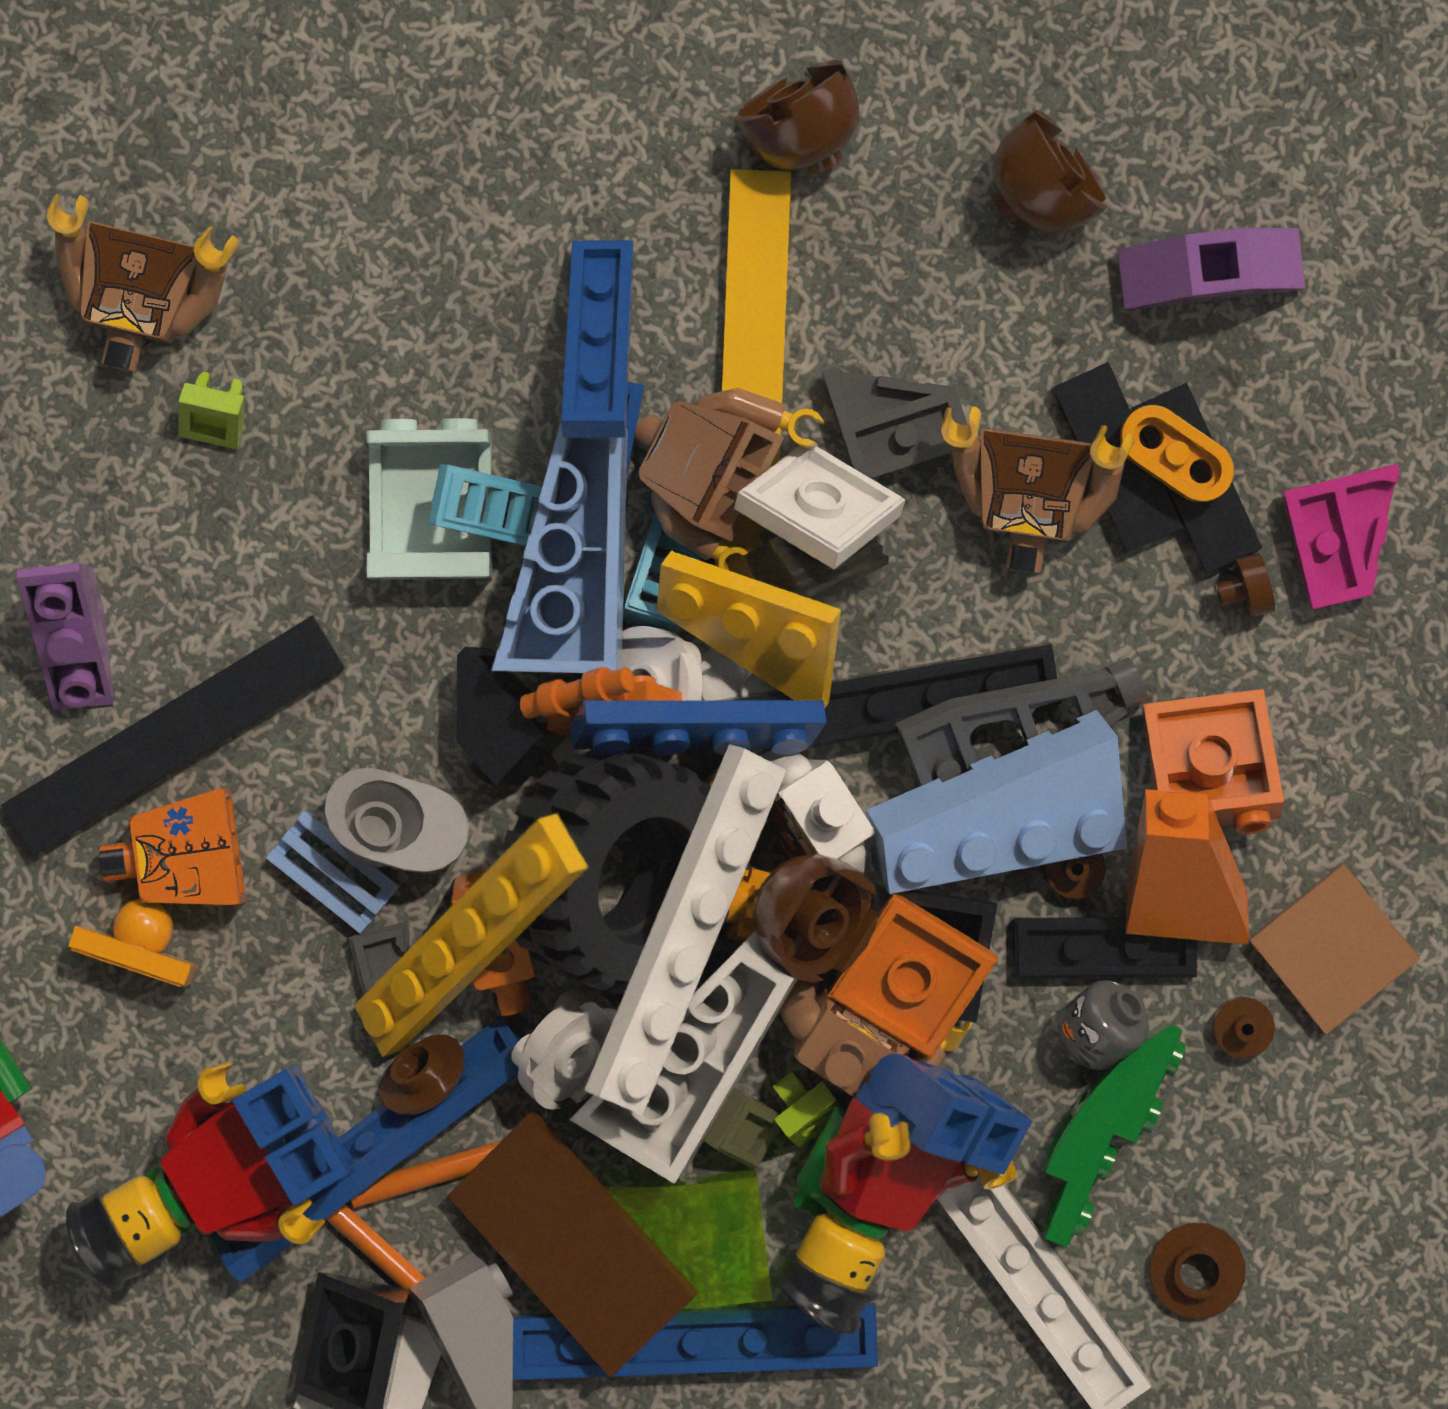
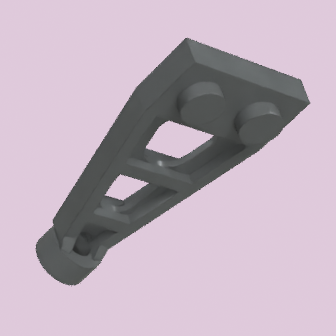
[895,657,1148,787]

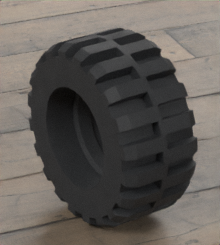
[502,749,730,995]

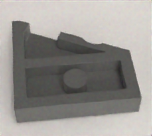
[821,368,967,479]

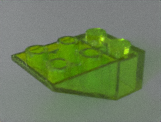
[604,1169,772,1308]

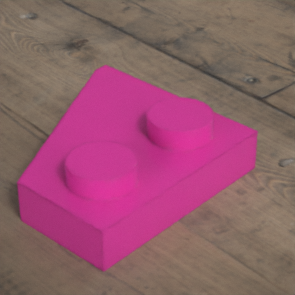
[1281,464,1400,610]

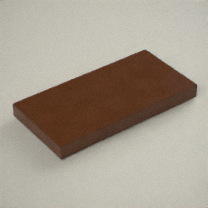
[447,1111,699,1378]

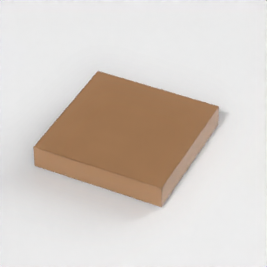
[1248,864,1420,1035]

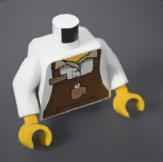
[703,749,875,879]

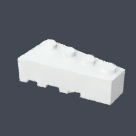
[570,931,798,1184]

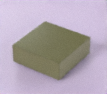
[704,1088,781,1169]

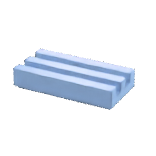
[266,810,400,934]

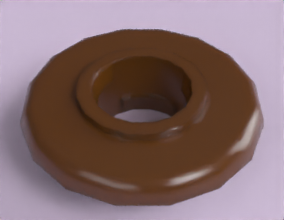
[381,1034,465,1115]
[1150,1223,1245,1319]

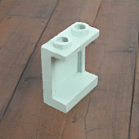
[366,418,493,580]

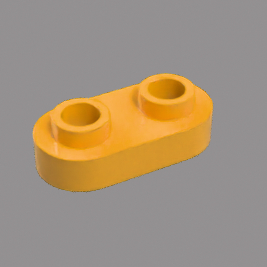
[1120,405,1234,502]

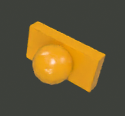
[68,898,198,987]

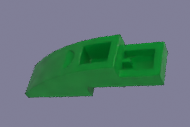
[1040,1021,1186,1248]

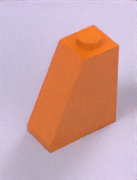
[1125,789,1249,945]

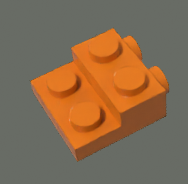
[1142,689,1284,834]

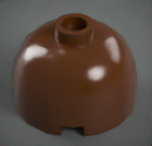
[735,60,859,174]
[992,110,1107,235]
[752,854,878,983]

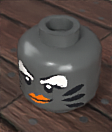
[1058,980,1149,1071]

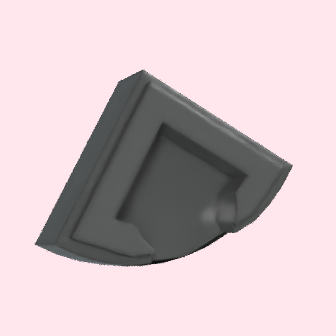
[348,921,410,995]

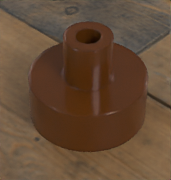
[1216,553,1275,618]
[1043,853,1106,899]
[1212,996,1275,1058]

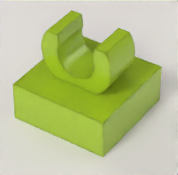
[178,371,244,450]
[773,1071,845,1148]

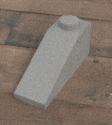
[409,1253,513,1409]

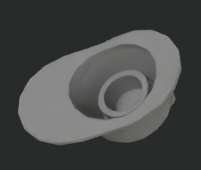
[324,767,469,873]

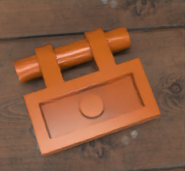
[520,667,682,738]

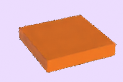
[827,893,998,1060]

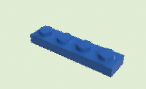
[561,240,634,438]
[570,700,827,756]

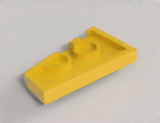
[657,551,841,708]

